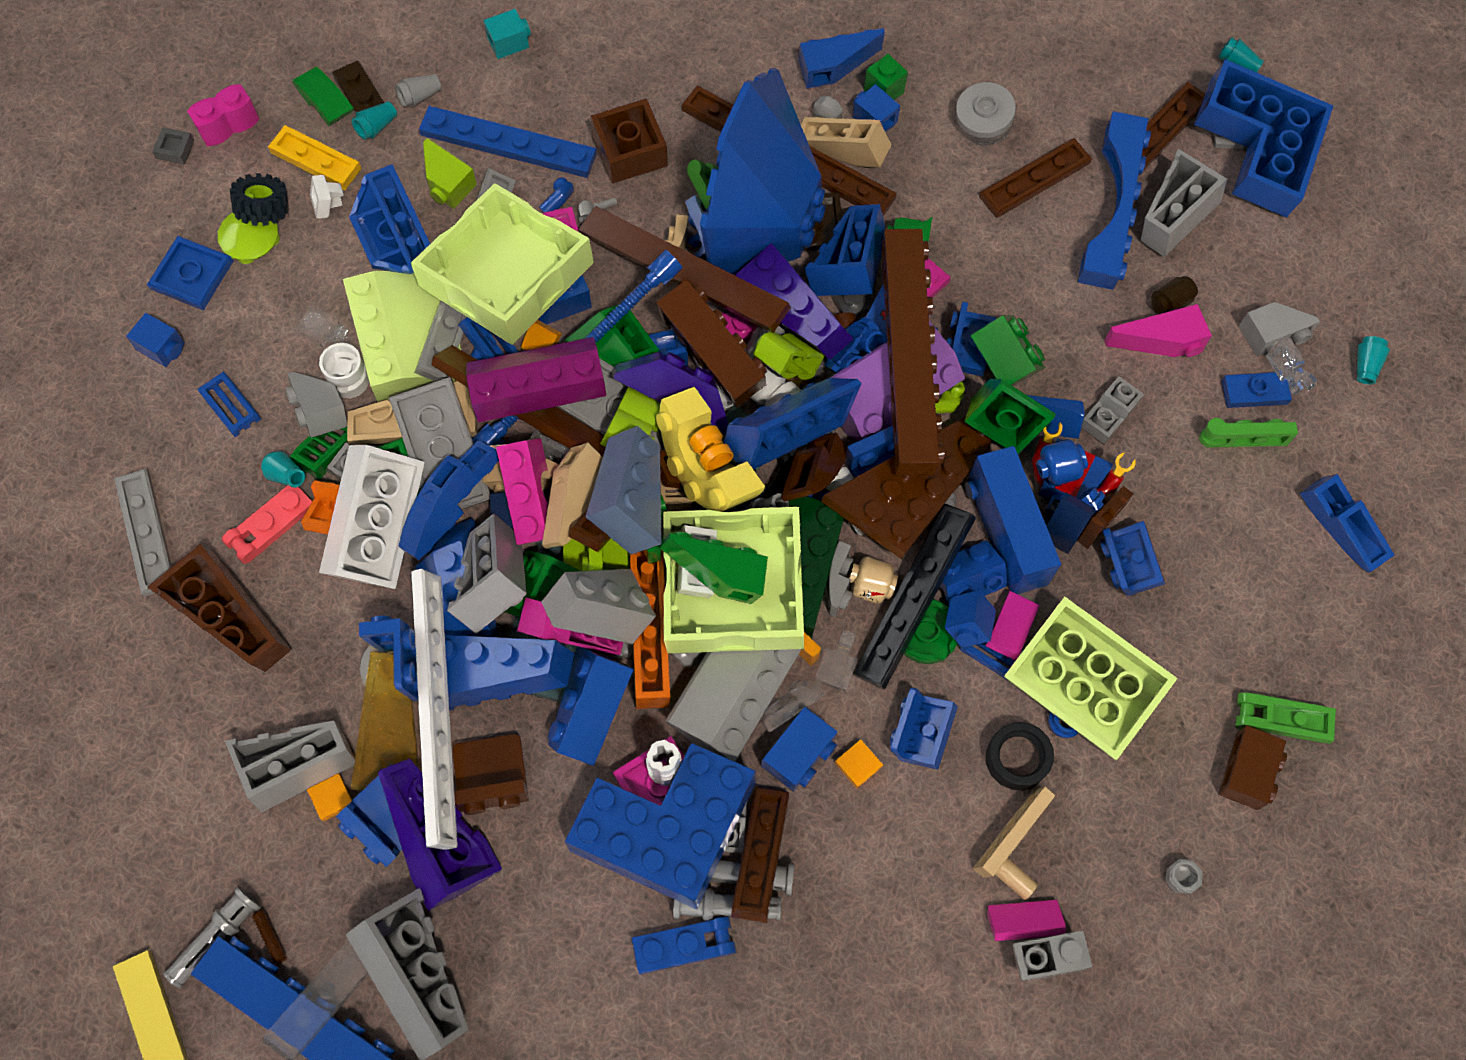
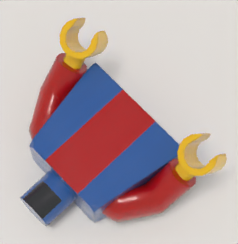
[1032,422,1136,518]

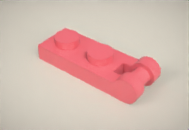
[222,486,312,564]

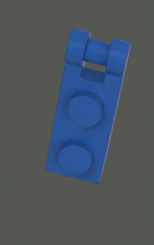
[632,917,737,975]

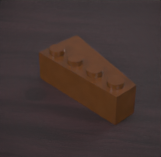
[656,279,767,408]
[147,544,291,672]

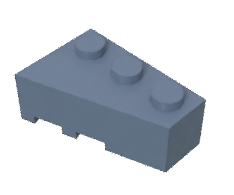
[586,426,661,555]

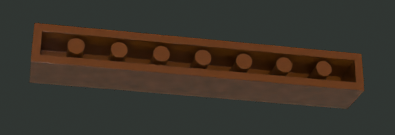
[881,229,944,476]

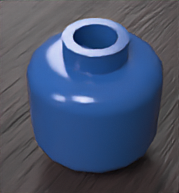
[1036,439,1088,486]

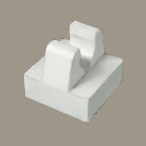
[310,175,344,219]

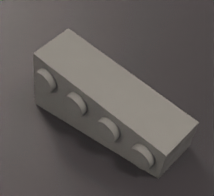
[346,888,469,1060]

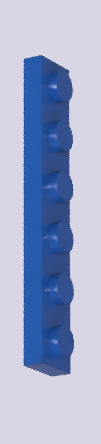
[419,106,597,178]

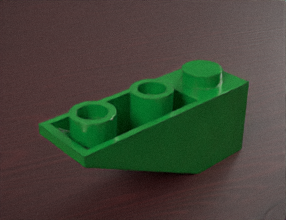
[660,532,768,604]

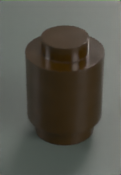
[1151,276,1198,314]

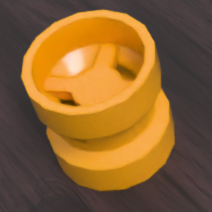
[689,425,734,472]

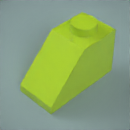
[423,138,477,209]

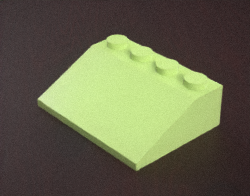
[343,271,461,402]
[1004,597,1178,760]

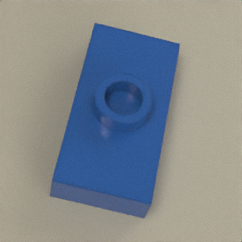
[1222,372,1292,408]

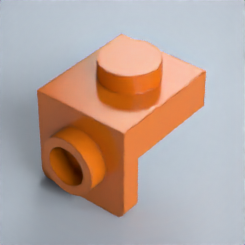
[301,480,340,535]

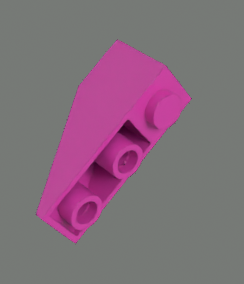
[517,598,623,655]

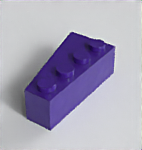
[735,243,853,360]

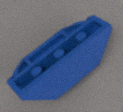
[349,164,430,274]
[415,519,499,638]

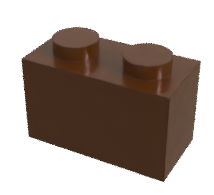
[1218,725,1287,810]

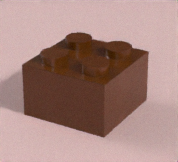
[590,98,668,184]

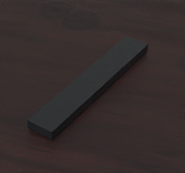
[853,504,976,690]

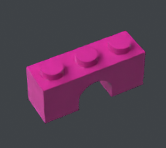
[496,438,549,545]

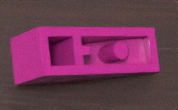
[1104,304,1212,357]

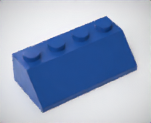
[723,378,862,470]

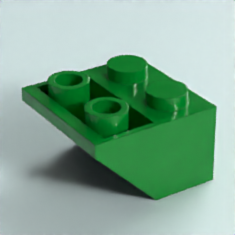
[564,305,659,367]
[970,315,1046,386]

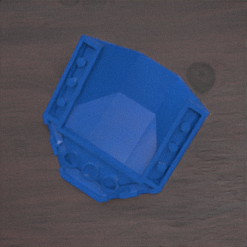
[700,68,826,275]

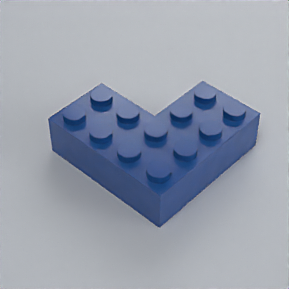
[1194,59,1334,217]
[565,743,756,910]

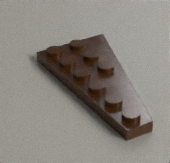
[821,416,994,559]

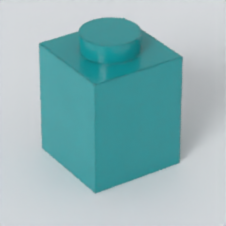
[483,9,531,59]

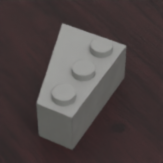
[447,513,527,634]
[542,569,656,644]
[225,721,358,813]

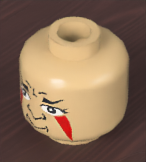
[847,556,898,604]

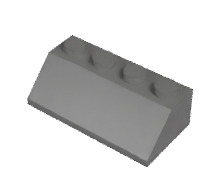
[665,649,801,762]

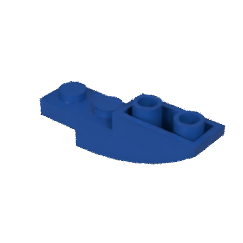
[398,440,499,561]

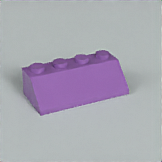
[830,321,965,441]

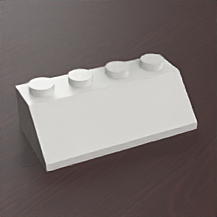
[319,445,425,589]

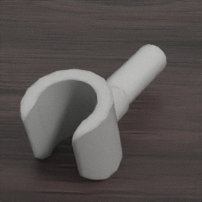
[577,198,617,224]

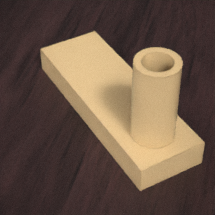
[972,786,1056,900]

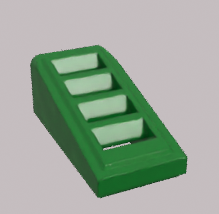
[290,427,349,481]

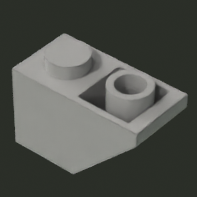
[1238,302,1320,357]
[285,372,347,438]
[1012,931,1092,981]

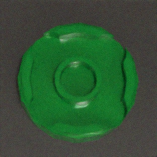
[904,599,958,664]

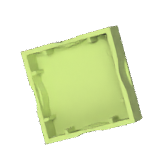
[411,183,594,345]
[663,507,804,653]

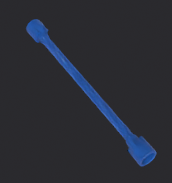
[472,249,683,446]

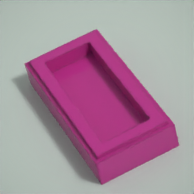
[986,591,1040,661]
[987,900,1066,941]

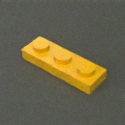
[268,125,362,191]

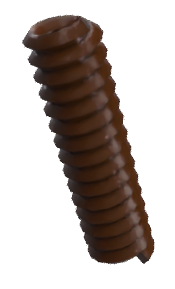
[252,909,287,964]

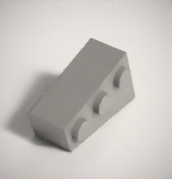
[1141,149,1227,257]

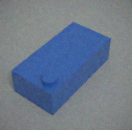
[965,446,1061,594]

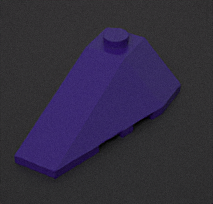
[378,759,502,911]

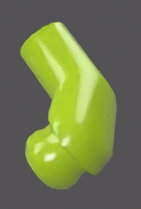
[935,381,965,414]

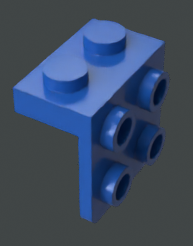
[359,616,418,701]
[336,764,402,867]

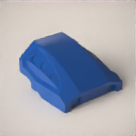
[825,317,887,374]

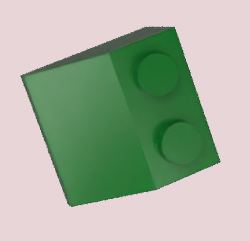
[965,379,1056,454]

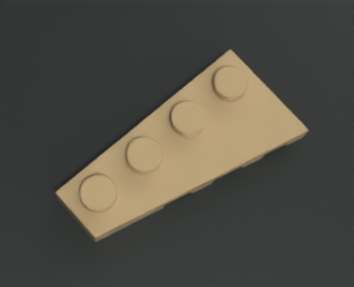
[347,381,478,445]

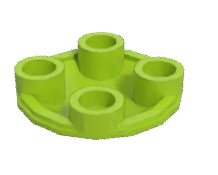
[218,213,280,264]

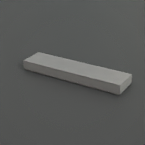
[114,469,172,597]

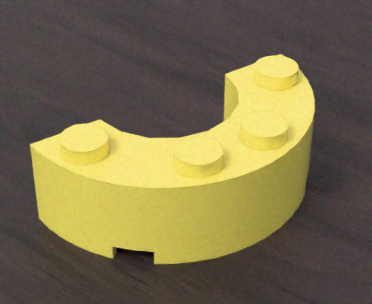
[656,387,765,512]

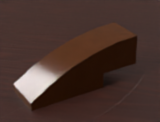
[781,432,847,502]

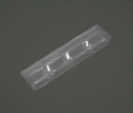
[263,940,368,1060]

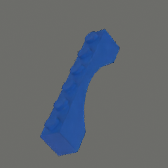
[1077,111,1151,290]

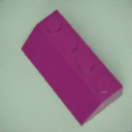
[466,337,607,423]

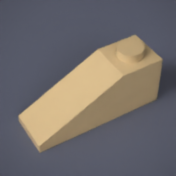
[801,117,892,168]

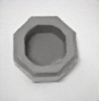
[813,96,843,119]
[1166,859,1202,895]

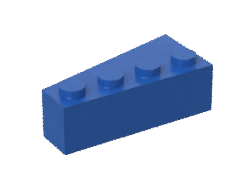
[445,635,574,711]

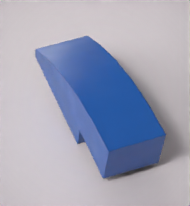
[1299,474,1395,572]

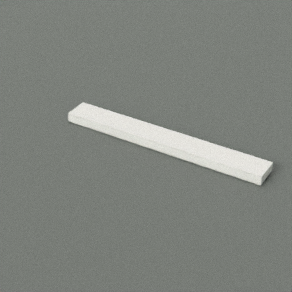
[411,569,457,850]

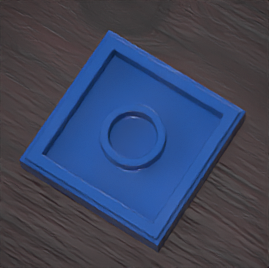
[147,236,234,310]

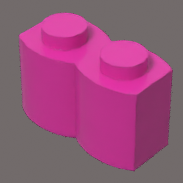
[187,84,259,146]

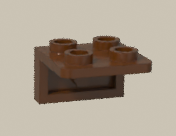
[452,734,529,815]

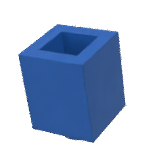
[852,84,901,132]
[126,312,185,367]
[945,590,996,648]

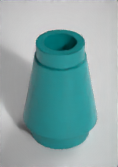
[1218,37,1264,72]
[352,101,397,140]
[1356,336,1390,385]
[261,451,305,488]

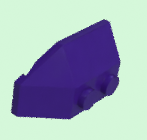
[612,352,729,436]

